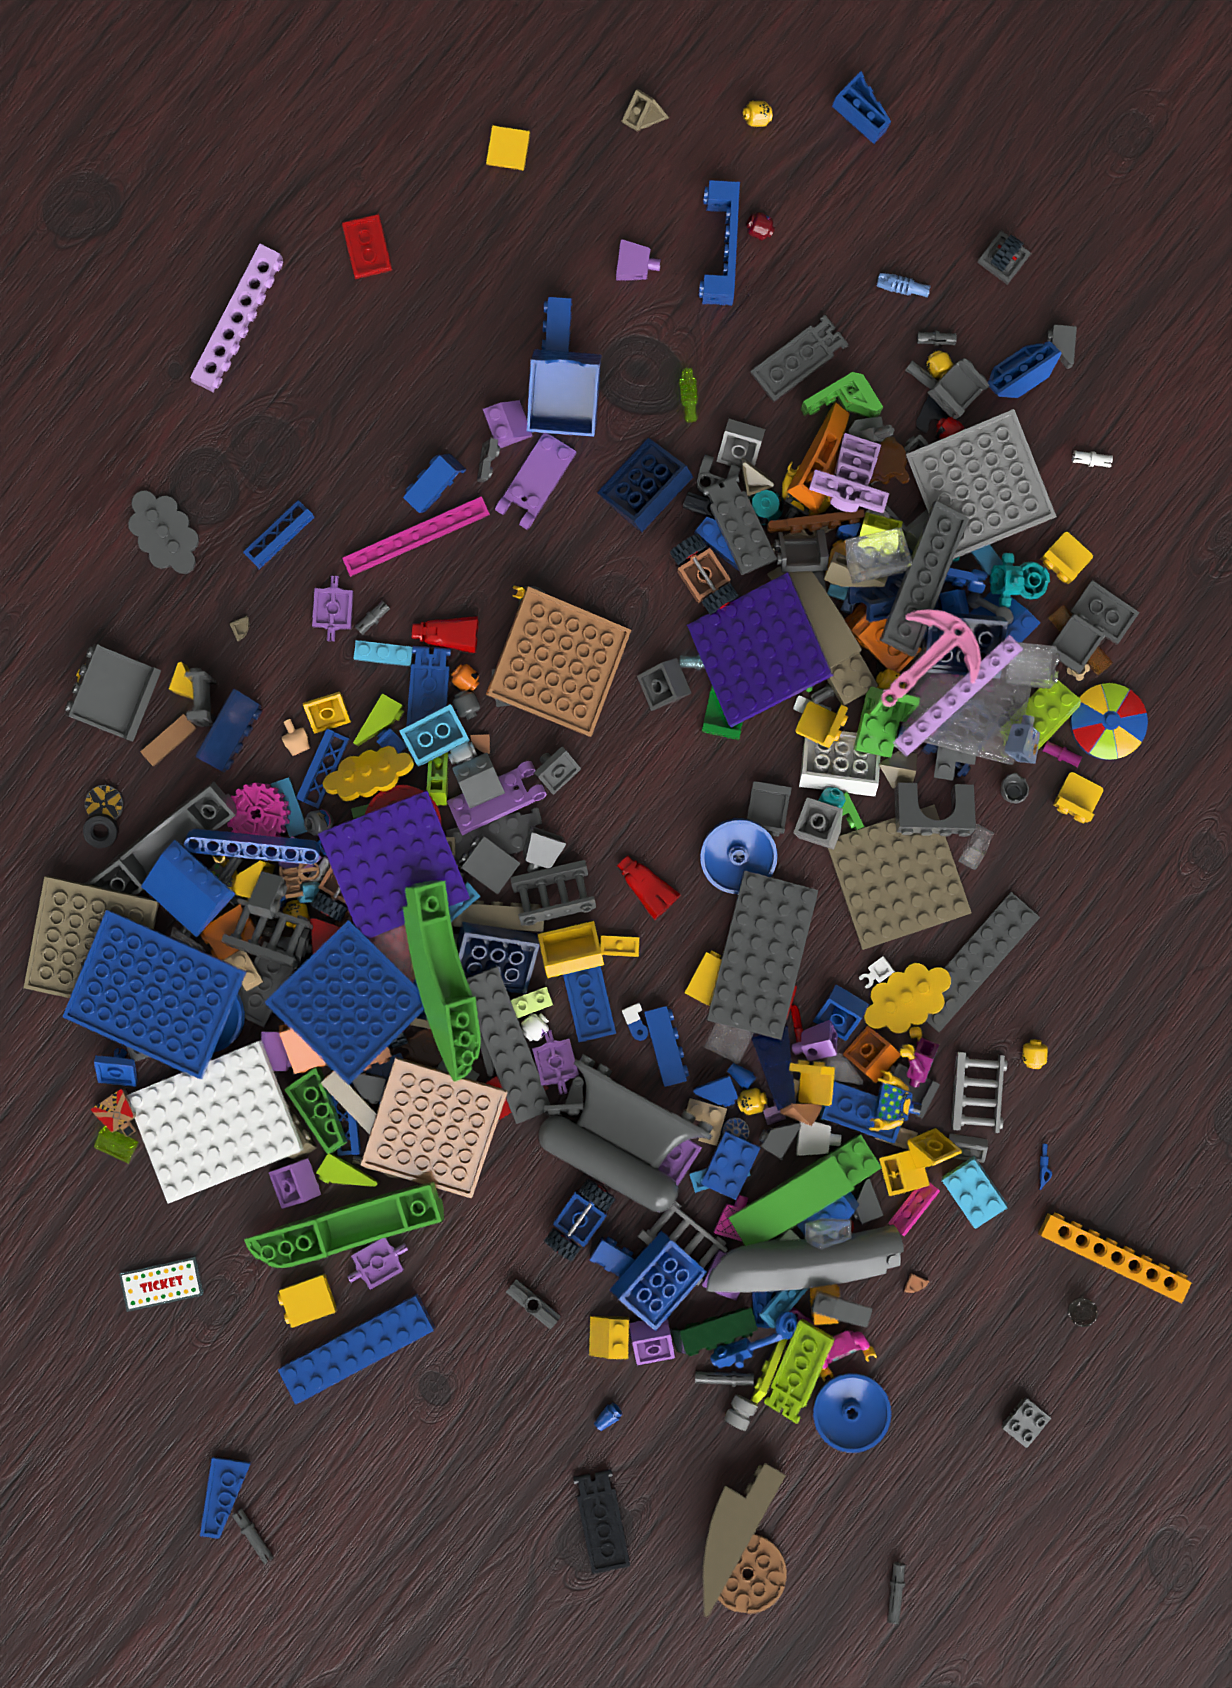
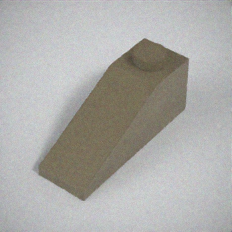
[824,552,889,587]

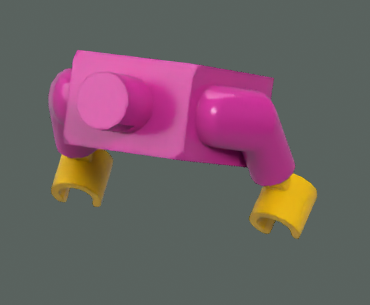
[820,1330,877,1381]

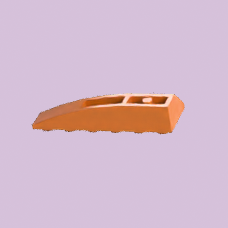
[787,402,850,514]

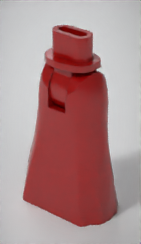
[412,616,479,653]
[617,856,681,920]

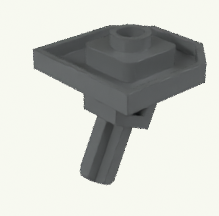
[847,416,895,444]
[277,928,313,967]

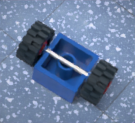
[544,1178,616,1261]

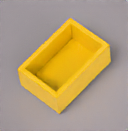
[538,921,604,978]

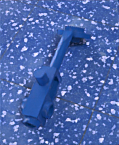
[711,1311,797,1368]

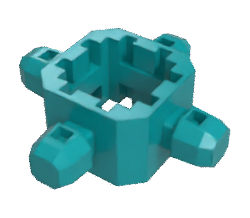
[989,553,1024,607]

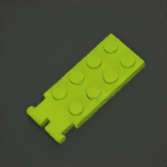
[764,1319,835,1424]

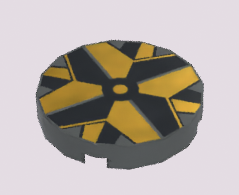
[85,785,124,820]

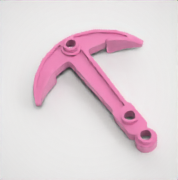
[881,609,981,706]

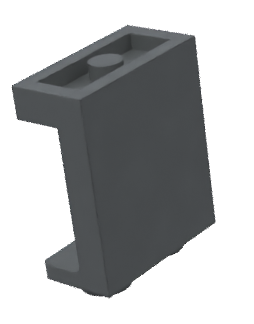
[927,358,990,419]
[774,530,829,572]
[1047,613,1106,674]
[747,781,792,837]
[458,835,520,894]
[878,1063,940,1119]

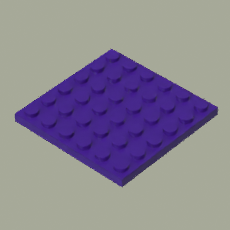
[687,572,833,727]
[318,790,470,939]

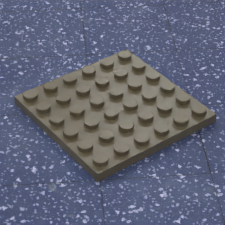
[828,804,971,950]
[24,876,159,998]

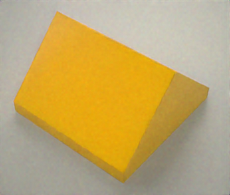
[169,662,193,699]
[303,692,351,734]
[907,1128,962,1169]

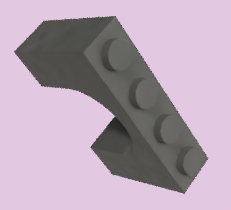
[894,783,976,837]

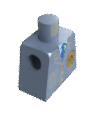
[1004,715,1040,764]

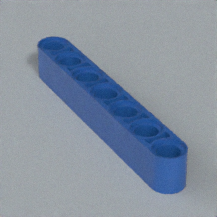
[184,829,320,864]

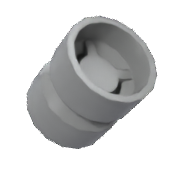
[724,1394,758,1431]

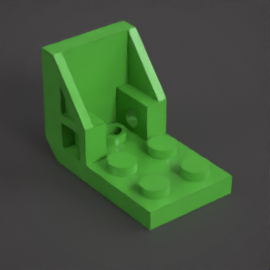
[801,372,883,418]
[853,687,920,758]

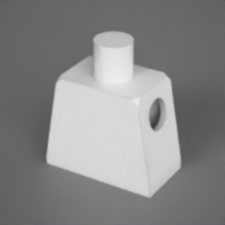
[796,1121,841,1155]

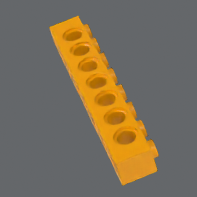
[1038,1212,1192,1303]

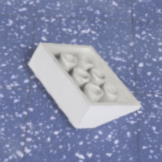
[799,731,880,796]

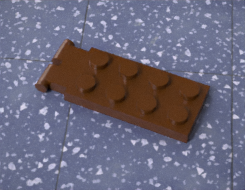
[766,509,865,534]

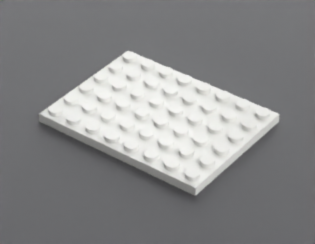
[127,1041,304,1203]

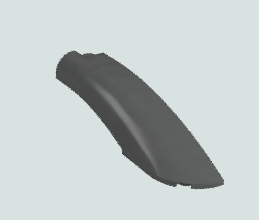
[84,781,237,895]
[707,1225,904,1292]

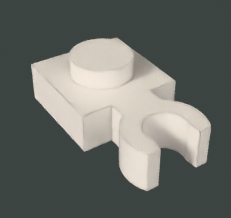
[859,956,895,988]

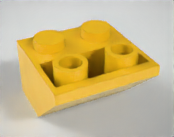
[879,1150,930,1196]

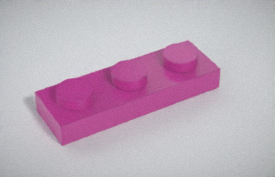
[888,1182,940,1236]

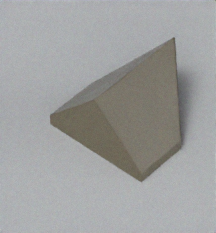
[622,89,669,131]
[740,458,774,496]
[879,750,917,789]

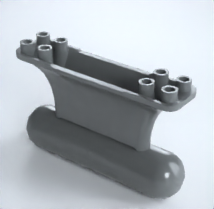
[538,1055,713,1212]

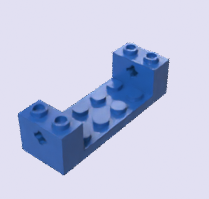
[699,180,740,305]

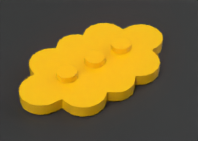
[323,746,414,801]
[864,963,951,1034]

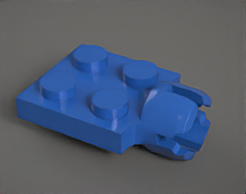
[944,568,987,593]

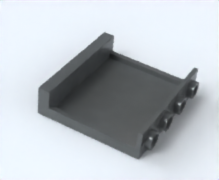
[64,644,162,742]

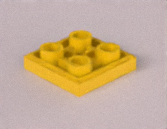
[486,126,530,170]

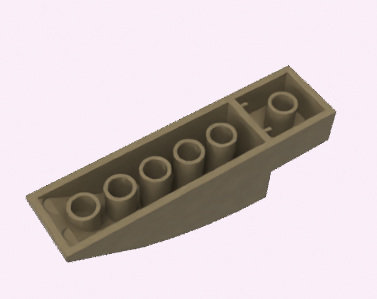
[767,566,878,706]
[703,1463,786,1617]

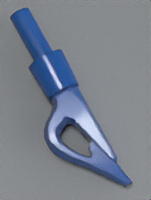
[1039,1144,1052,1190]

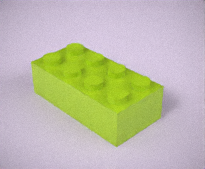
[999,675,1081,750]

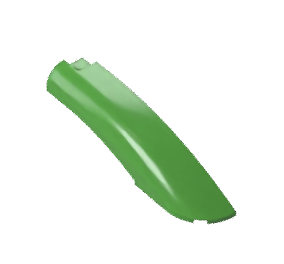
[403,880,481,1082]
[244,1182,444,1268]

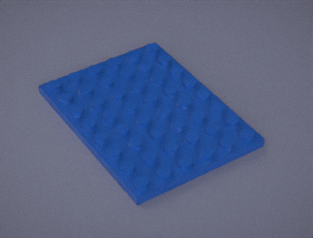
[62,910,247,1079]

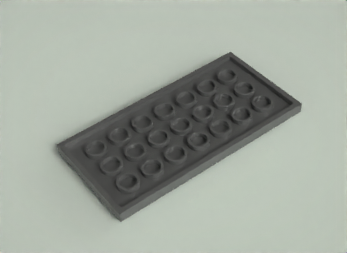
[706,871,819,1040]

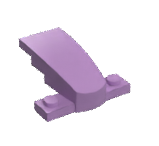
[809,433,889,513]

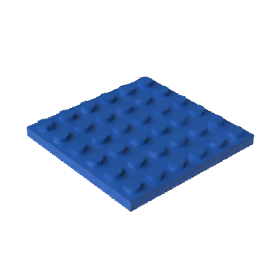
[265,920,424,1086]

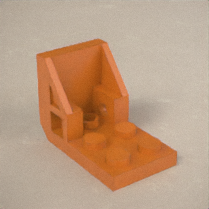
[844,602,922,673]

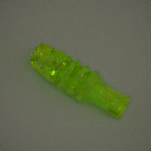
[680,368,698,423]

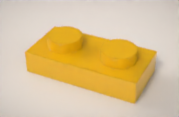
[600,936,639,957]

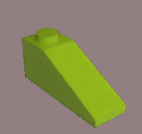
[353,694,404,746]
[427,751,449,805]
[316,1153,379,1187]

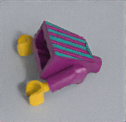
[900,1027,939,1088]

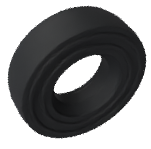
[83,813,118,848]

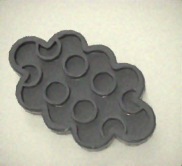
[128,491,199,574]

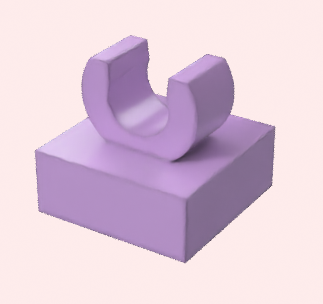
[763,1100,786,1125]

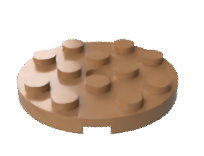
[718,1534,787,1614]

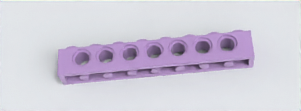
[190,244,283,392]
[893,636,1023,757]

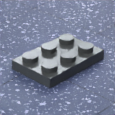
[1069,580,1140,645]

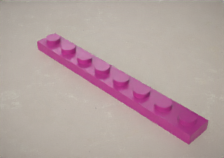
[342,496,490,577]

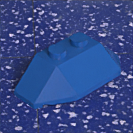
[988,341,1061,398]

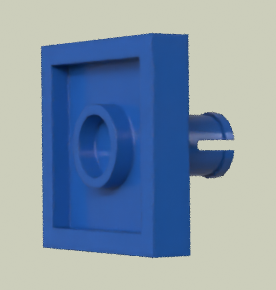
[94,1048,138,1087]

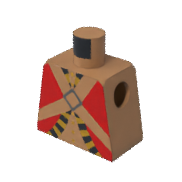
[91,1088,136,1137]

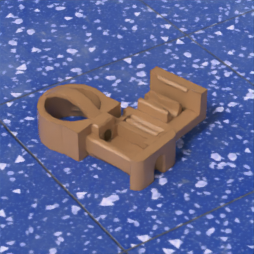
[279,863,320,899]

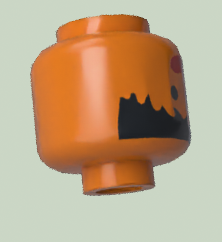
[451,664,479,692]

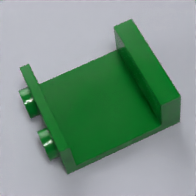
[702,686,743,740]

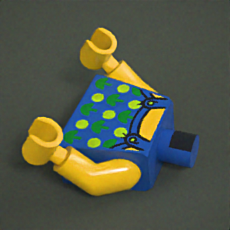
[869,1070,922,1131]

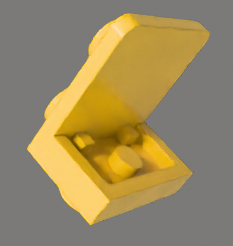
[1040,532,1093,584]
[795,702,848,748]
[1053,772,1103,823]
[789,1060,835,1106]

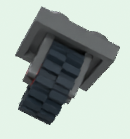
[977,231,1031,285]

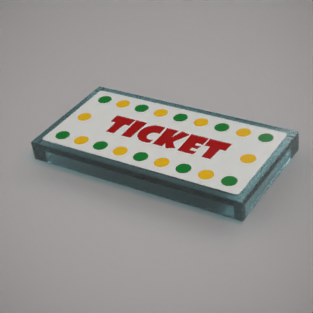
[119,1257,204,1312]

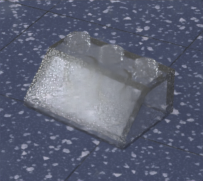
[845,528,912,584]

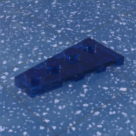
[752,1026,796,1111]

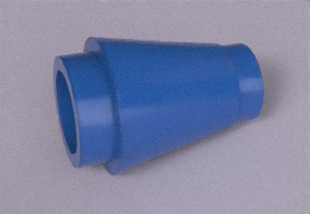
[727,1063,757,1090]
[594,1403,623,1431]

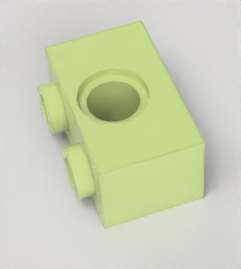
[510,987,553,1018]

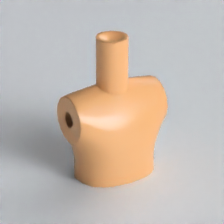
[281,719,310,756]

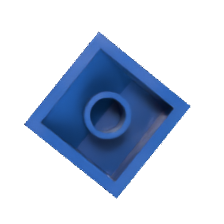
[813,985,869,1041]
[693,1075,738,1107]

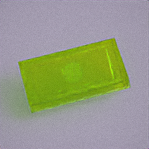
[94,1126,138,1164]

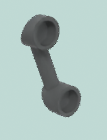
[967,592,1014,625]

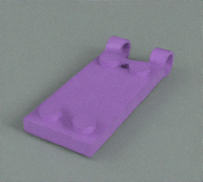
[495,433,577,530]
[447,761,547,835]

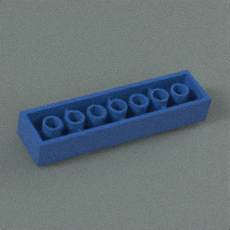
[278,1293,435,1404]

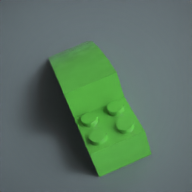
[728,1135,881,1246]

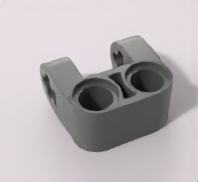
[696,454,741,493]

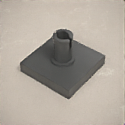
[534,747,581,795]

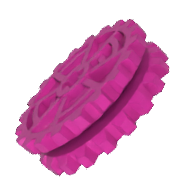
[227,783,291,837]

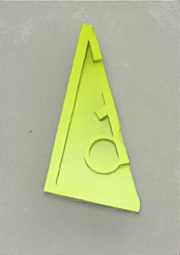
[751,1339,788,1403]

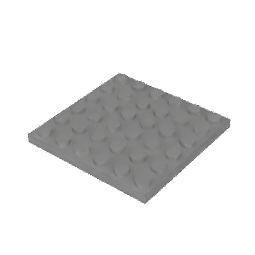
[906,409,1057,559]

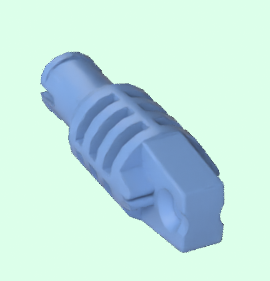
[877,273,930,297]

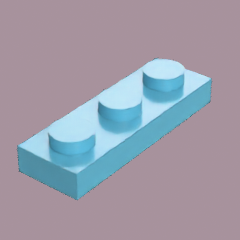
[354,640,413,667]

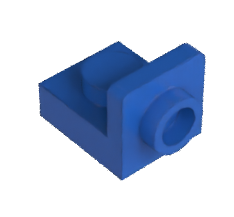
[376,728,407,754]

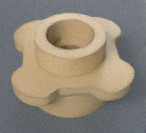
[1067,664,1090,681]

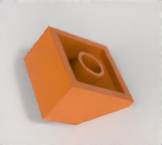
[843,1025,901,1083]

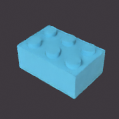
[400,704,470,767]
[942,1156,1007,1229]

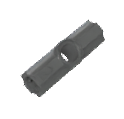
[506,1279,561,1330]

